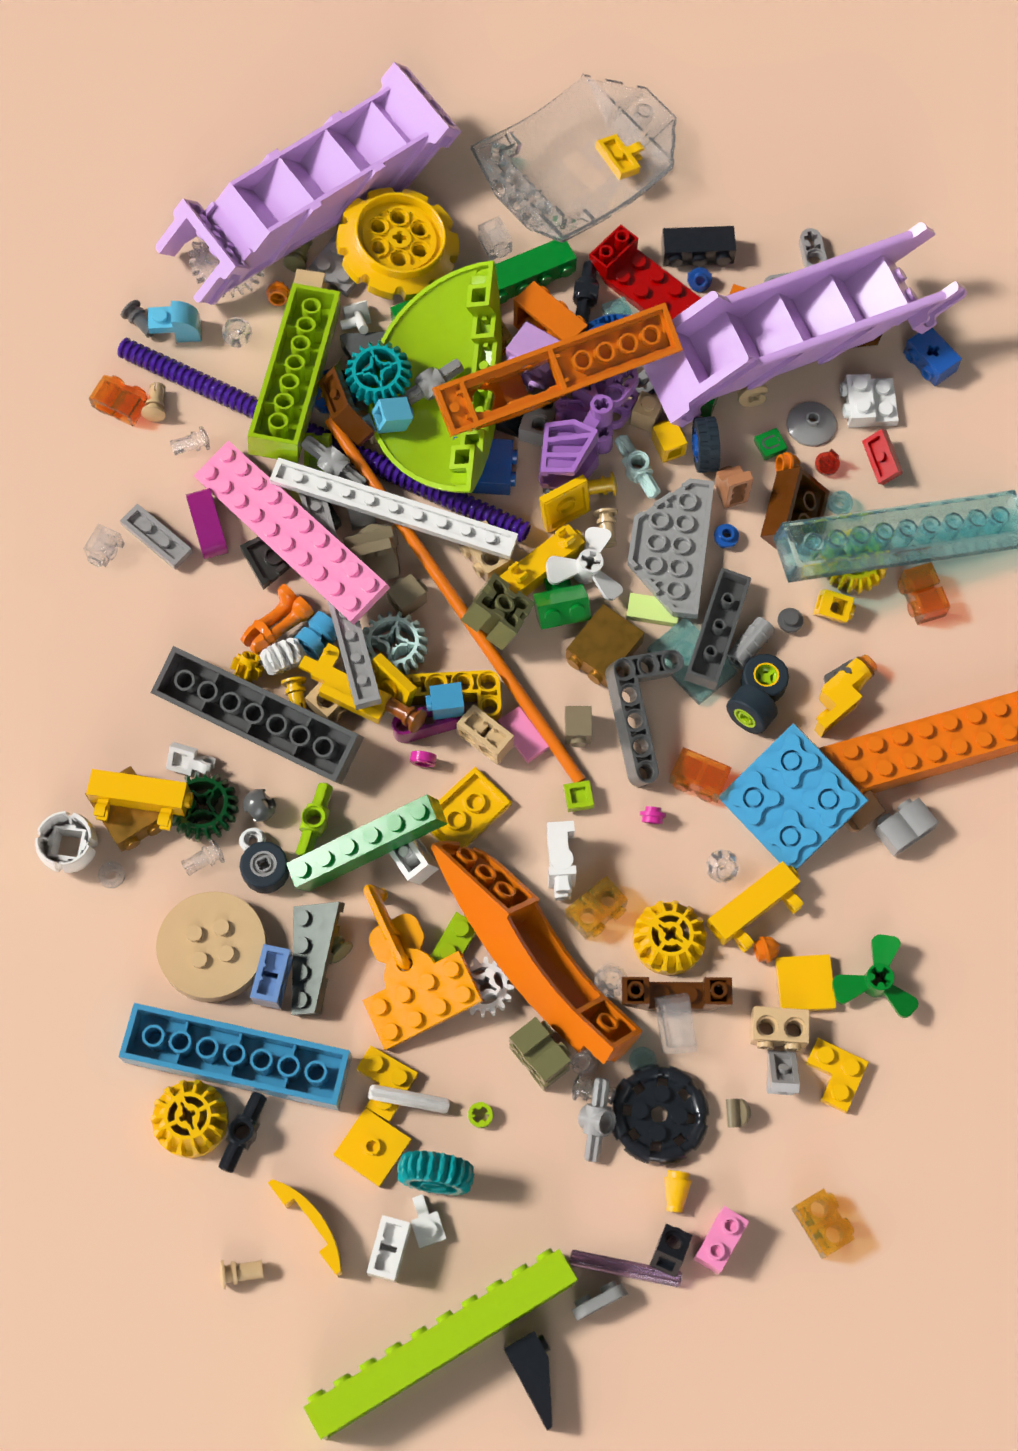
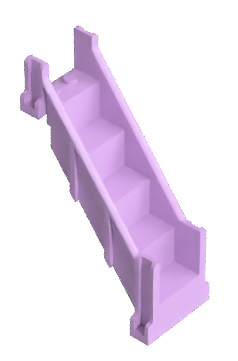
[156,62,462,305]
[643,222,967,428]

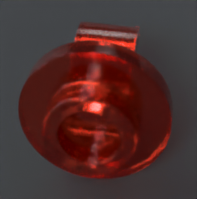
[815,449,840,476]

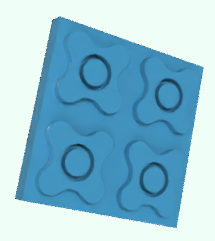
[718,723,869,870]

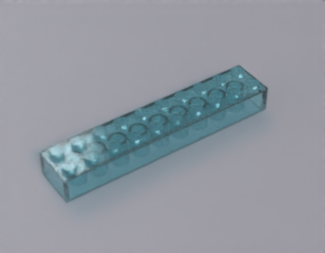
[773,490,1018,583]

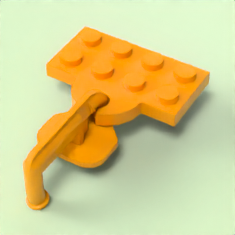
[362,884,484,1050]

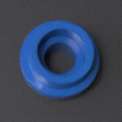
[714,524,739,549]

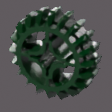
[172,771,239,842]

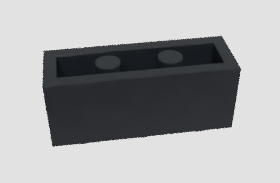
[661,226,736,267]

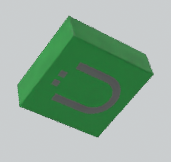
[754,428,787,461]

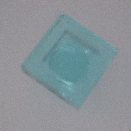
[601,296,633,315]

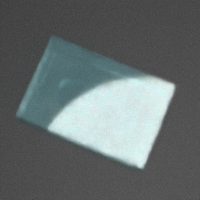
[647,618,737,705]

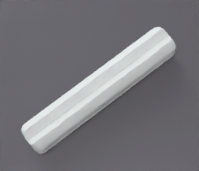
[368,1084,450,1114]

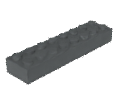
[684,567,751,690]

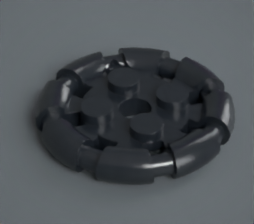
[610,1064,709,1166]

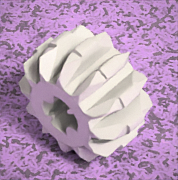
[260,638,305,675]

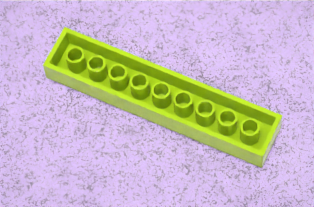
[303,1248,578,1440]

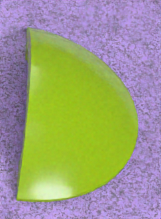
[367,260,502,493]

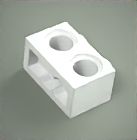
[366,1215,412,1283]

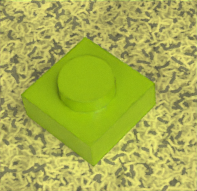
[563,780,594,812]

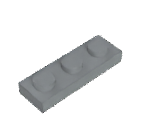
[120,504,193,570]

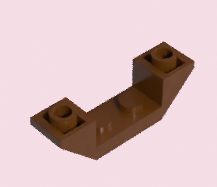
[318,355,377,447]
[621,977,733,1011]

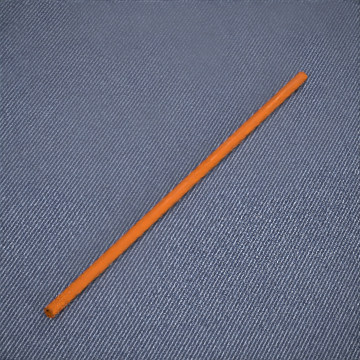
[325,417,586,783]

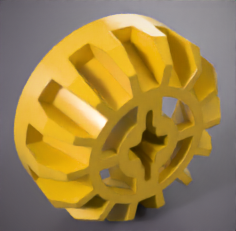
[632,900,707,976]
[151,1079,229,1158]

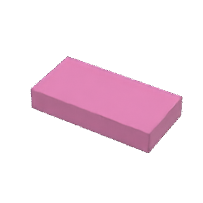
[498,707,549,763]

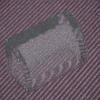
[654,993,698,1054]

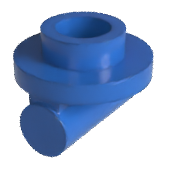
[687,267,712,292]

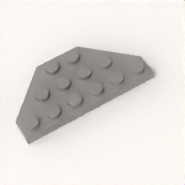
[628,479,715,619]

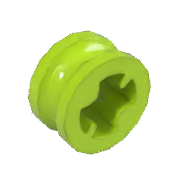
[468,1102,493,1128]

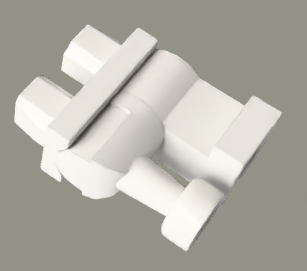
[546,821,577,901]

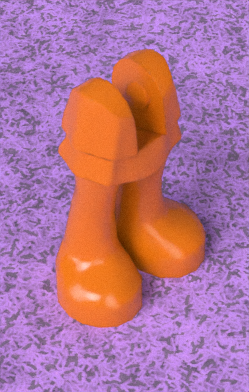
[240,584,315,655]

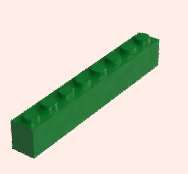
[390,236,577,321]

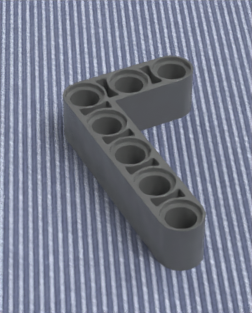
[605,650,684,787]

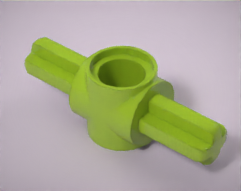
[296,783,333,856]

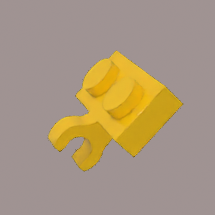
[595,134,645,180]

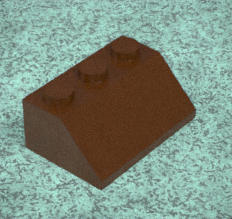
[760,467,830,557]

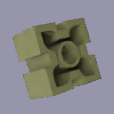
[461,573,535,650]
[509,1017,571,1091]

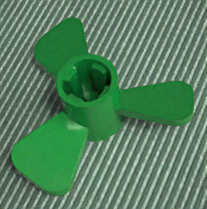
[832,934,919,1018]

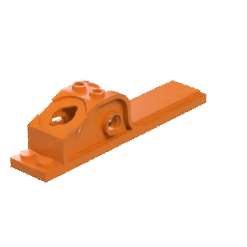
[432,303,683,437]

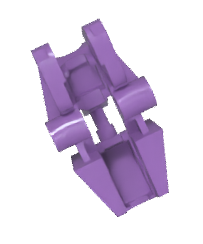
[538,368,639,490]

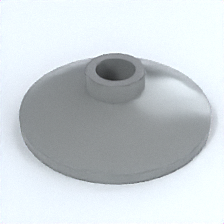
[787,402,836,447]

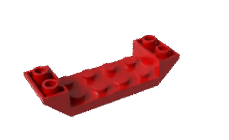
[589,224,701,319]

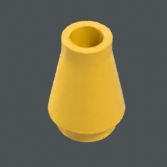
[664,1170,692,1213]

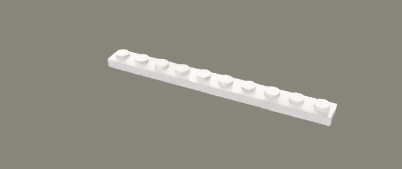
[269,458,518,560]

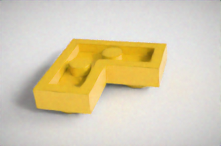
[806,1038,869,1113]
[356,1045,418,1123]

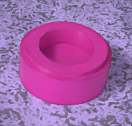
[410,751,437,767]

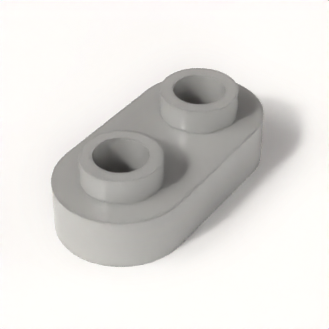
[572,1280,628,1321]

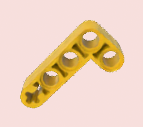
[405,670,501,722]

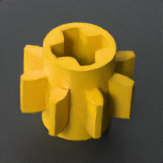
[230,651,264,683]

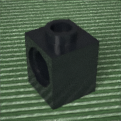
[649,1223,692,1277]

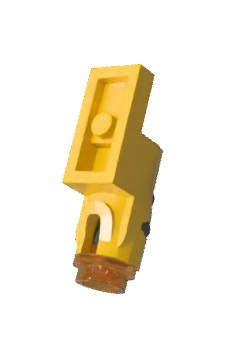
[814,654,877,737]

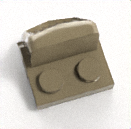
[343,523,400,581]

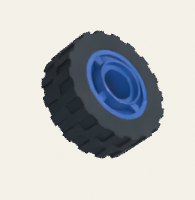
[692,416,720,473]

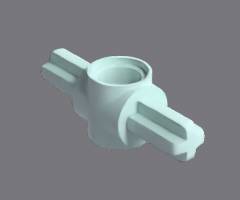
[615,434,661,499]

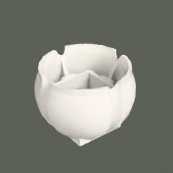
[35,811,98,873]

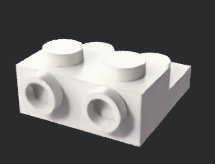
[840,374,899,428]

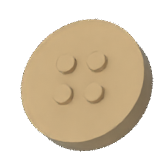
[156,891,268,1003]

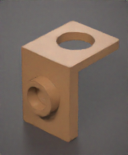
[844,790,886,832]

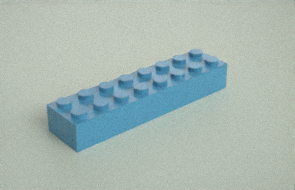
[118,1003,352,1111]

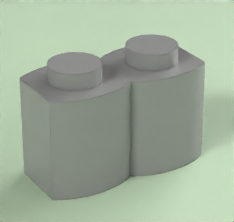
[874,798,939,856]

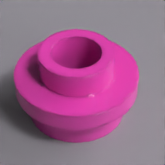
[639,806,666,824]

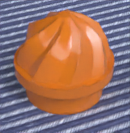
[266,281,290,306]
[775,452,800,472]
[753,936,780,963]

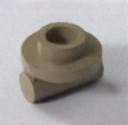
[726,1099,751,1128]

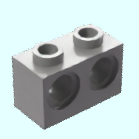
[519,387,562,447]

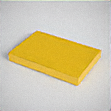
[430,767,512,847]

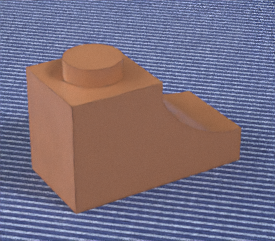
[714,465,753,509]

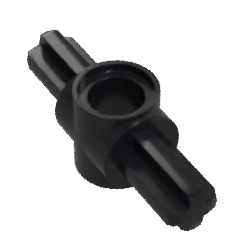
[573,259,600,324]
[218,1092,267,1173]

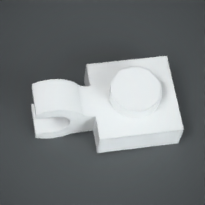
[166,742,216,776]
[411,1194,446,1249]

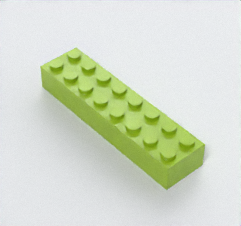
[247,283,340,463]

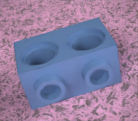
[250,944,293,1009]

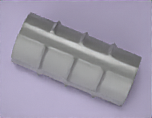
[726,617,774,670]

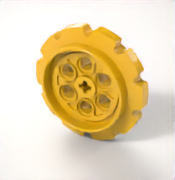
[336,187,459,301]

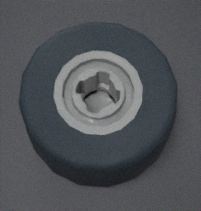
[239,841,289,894]

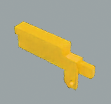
[299,643,392,724]

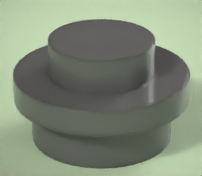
[777,608,803,633]

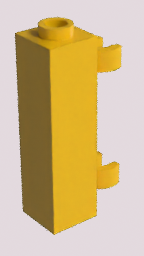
[500,524,585,596]
[86,769,193,831]
[706,861,804,953]

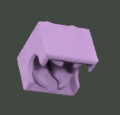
[506,321,560,392]

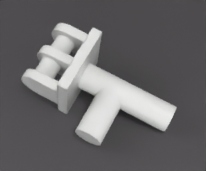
[340,300,371,334]

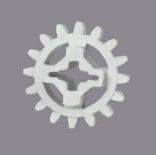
[467,957,514,1018]

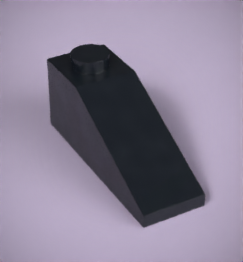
[504,1331,552,1430]

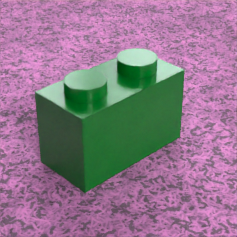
[533,584,591,630]

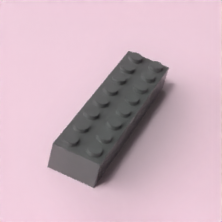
[150,646,364,785]

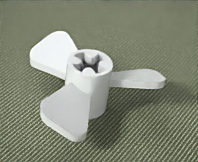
[546,527,623,601]

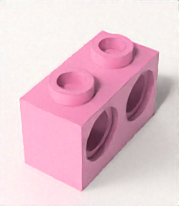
[693,1206,749,1275]

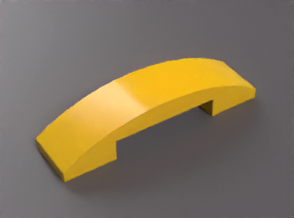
[268,1179,343,1277]

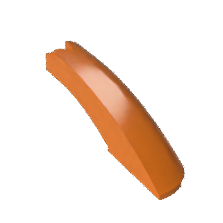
[431,841,643,1064]

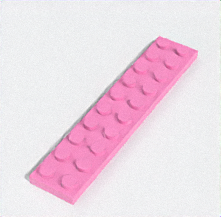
[194,441,390,625]

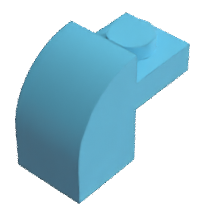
[148,301,201,343]

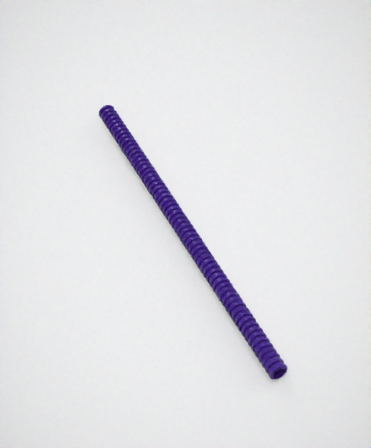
[117,338,531,543]

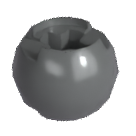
[243,789,276,822]

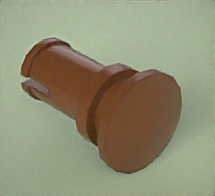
[385,697,427,733]

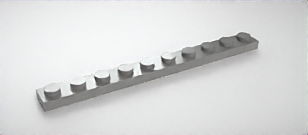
[299,493,382,710]

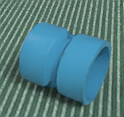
[294,611,337,660]

